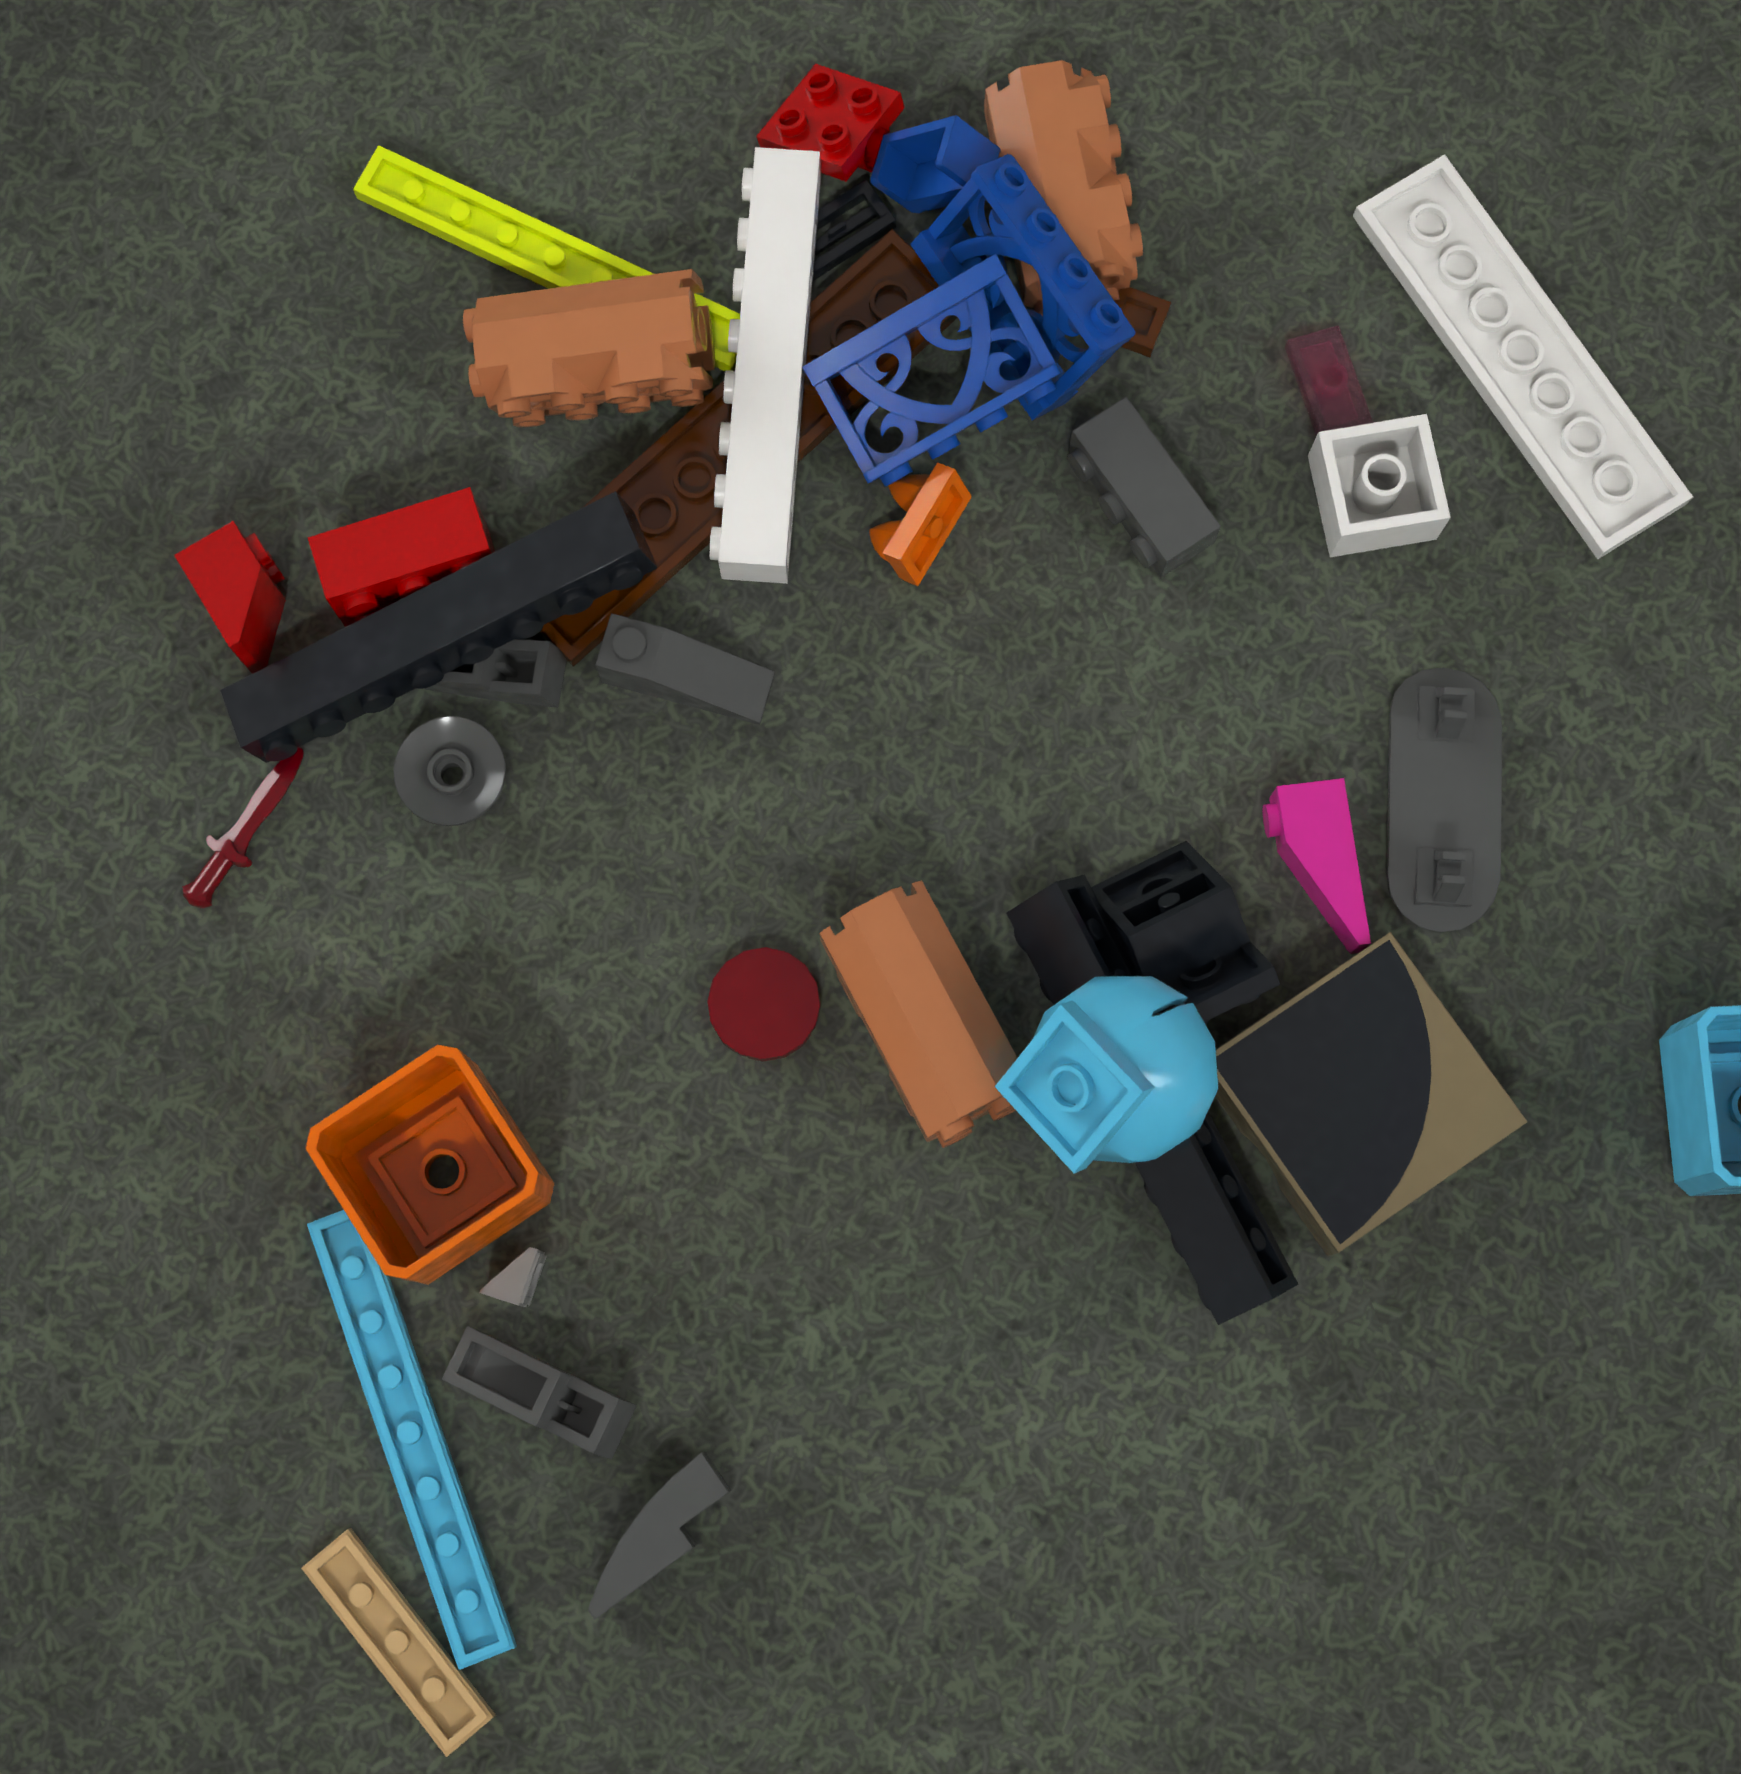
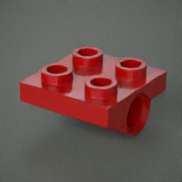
[756,63,905,182]

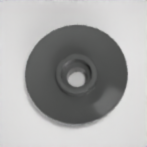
[394,716,506,826]

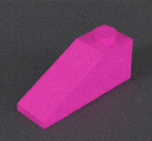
[1262,778,1371,954]

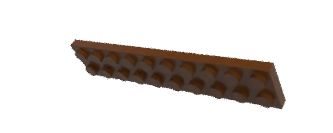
[540,229,958,667]

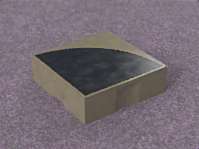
[1215,932,1527,1256]

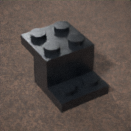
[1092,841,1280,1024]

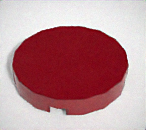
[707,947,821,1062]

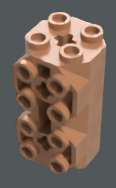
[984,60,1143,316]
[463,269,715,427]
[820,880,1017,1148]

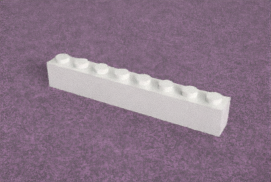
[710,147,821,584]

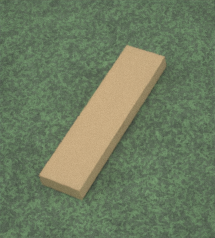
[301,1528,496,1757]

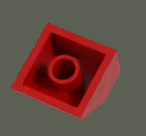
[174,521,286,674]

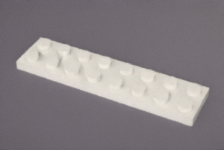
[1353,154,1693,559]

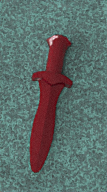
[182,748,304,908]

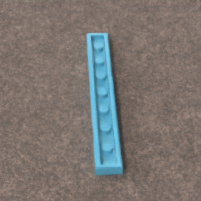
[307,1210,517,1670]

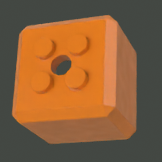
[305,1045,554,1285]

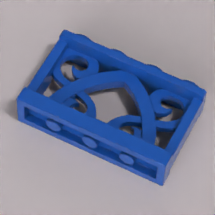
[910,154,1135,420]
[803,254,1062,487]

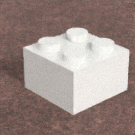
[1308,414,1451,557]

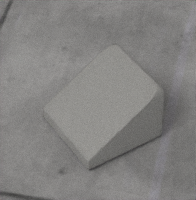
[479,1247,547,1308]

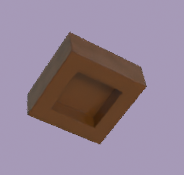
[1114,287,1171,358]

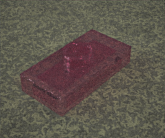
[1285,325,1373,436]

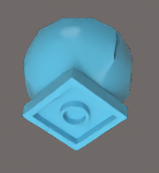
[995,976,1218,1174]

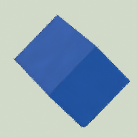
[870,115,1001,214]

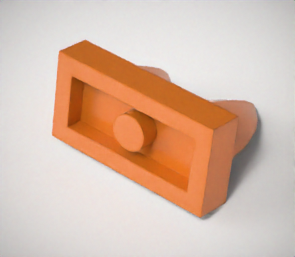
[869,462,972,586]

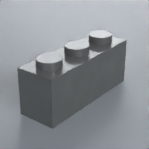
[1067,397,1221,578]

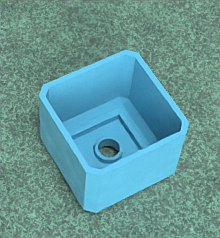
[1659,1005,1741,1196]

